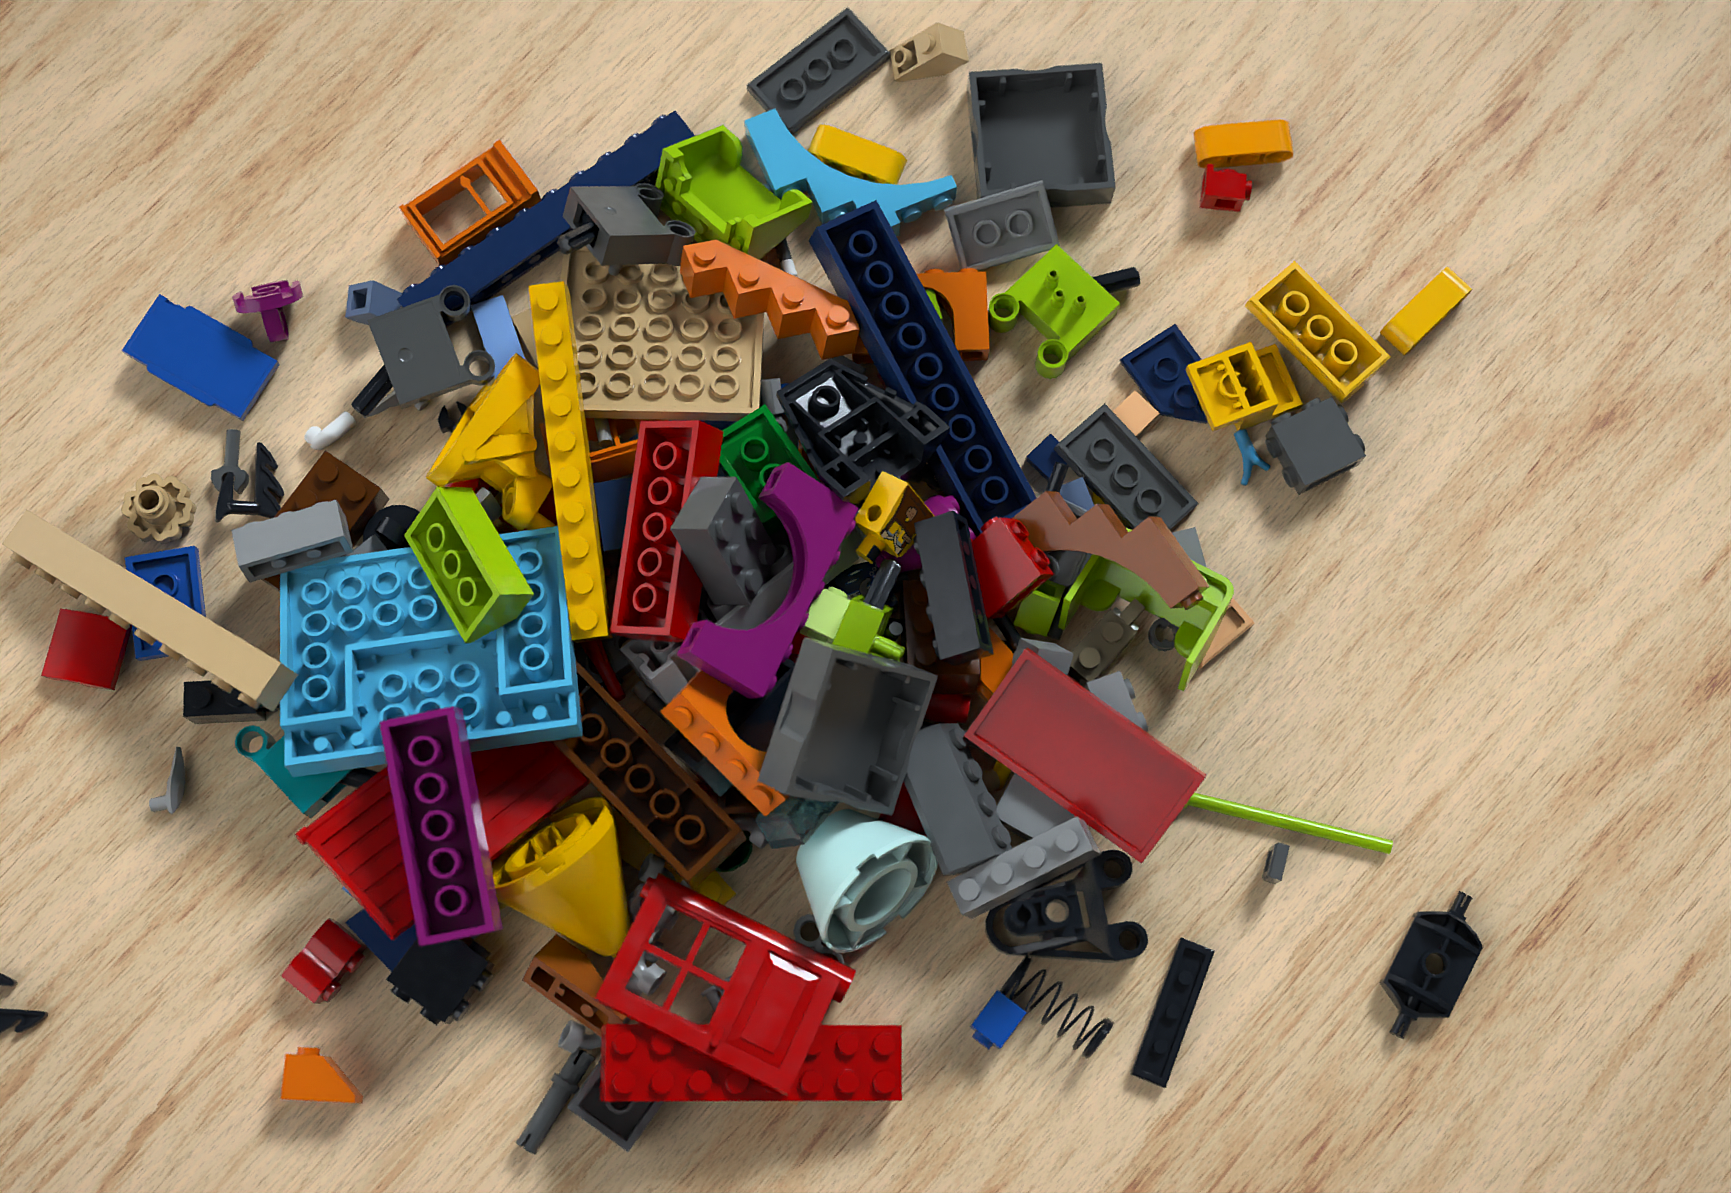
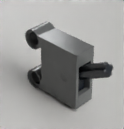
[557,183,695,276]
[351,285,495,417]

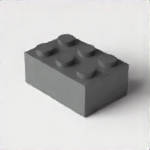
[670,477,778,606]

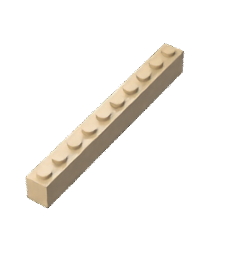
[2,509,298,711]

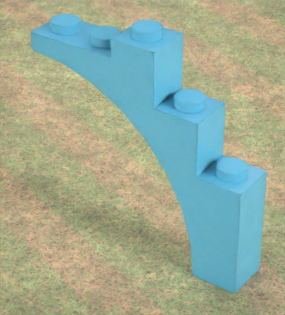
[744,109,957,237]

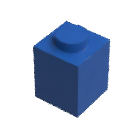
[969,990,1027,1050]

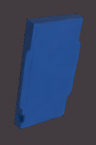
[122,294,280,421]

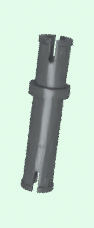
[516,1048,595,1154]

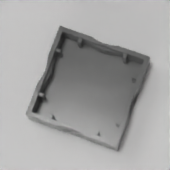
[967,63,1116,208]
[758,637,938,815]

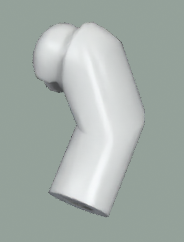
[305,411,356,450]

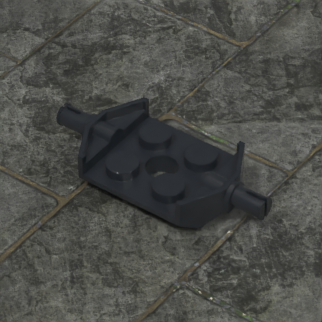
[1379,891,1483,1039]

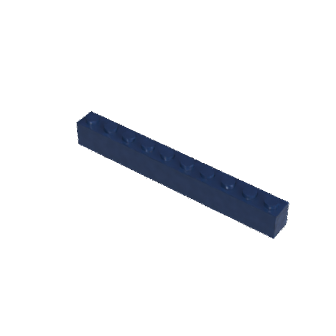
[397,110,695,328]

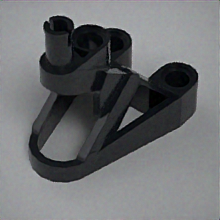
[985,850,1148,963]

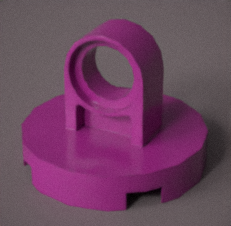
[232,280,303,343]

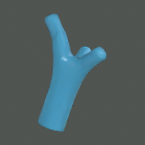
[1234,429,1270,486]

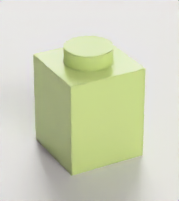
[799,587,850,644]

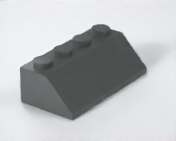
[904,723,1012,876]

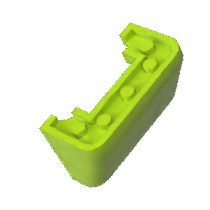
[655,125,813,260]

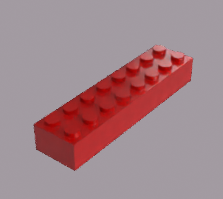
[600,1024,902,1102]

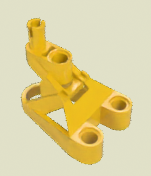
[426,353,557,531]

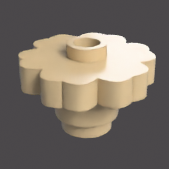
[121,473,196,544]

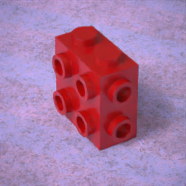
[971,517,1054,619]

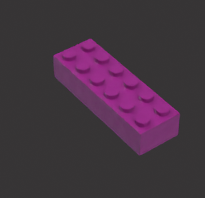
[379,706,503,946]

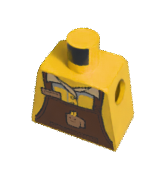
[855,471,934,564]

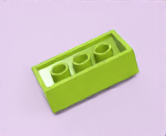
[404,486,534,643]

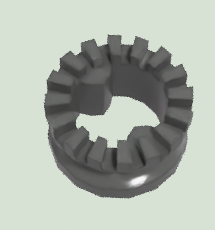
[1148,618,1179,652]

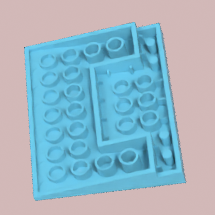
[280,526,583,777]

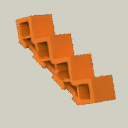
[680,240,860,360]

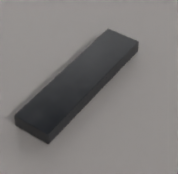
[1130,937,1215,1088]

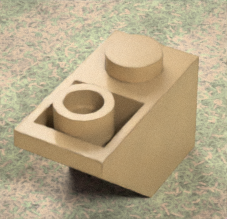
[890,22,969,82]

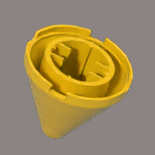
[491,797,631,957]

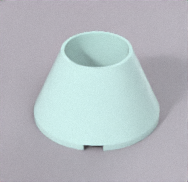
[796,809,938,953]

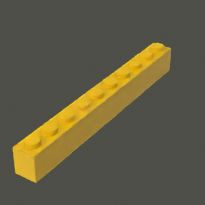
[528,281,613,643]

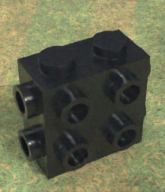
[386,938,495,1025]

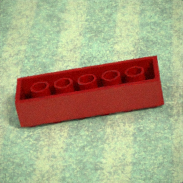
[610,420,723,643]

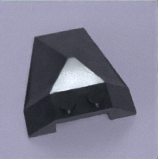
[776,359,950,505]

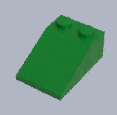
[719,405,822,536]

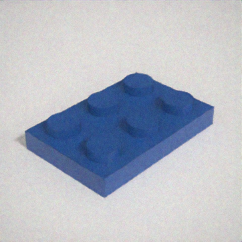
[125,546,206,661]

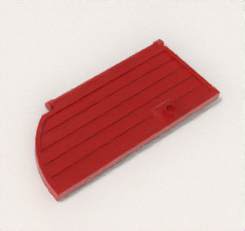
[294,718,648,941]

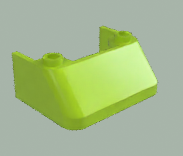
[1058,528,1234,691]

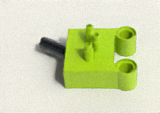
[988,244,1140,379]
[832,559,906,662]

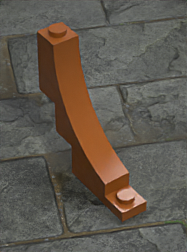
[1013,491,1210,610]

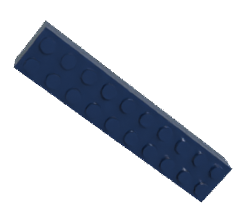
[809,200,1037,537]

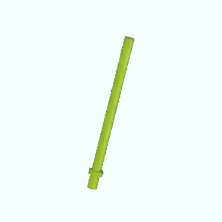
[1183,793,1393,854]

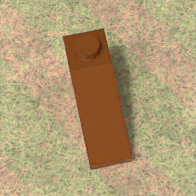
[522,934,627,1037]

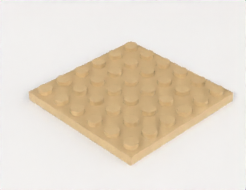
[560,246,767,421]

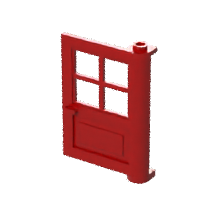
[594,873,856,1096]

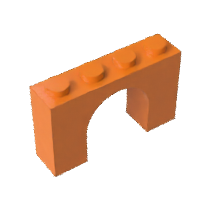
[852,268,990,364]
[660,670,789,817]

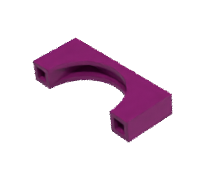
[677,462,859,699]

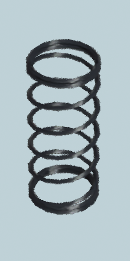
[1000,956,1114,1059]

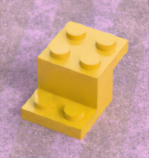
[1185,342,1303,432]

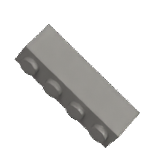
[947,816,1101,919]

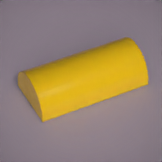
[1245,261,1391,403]

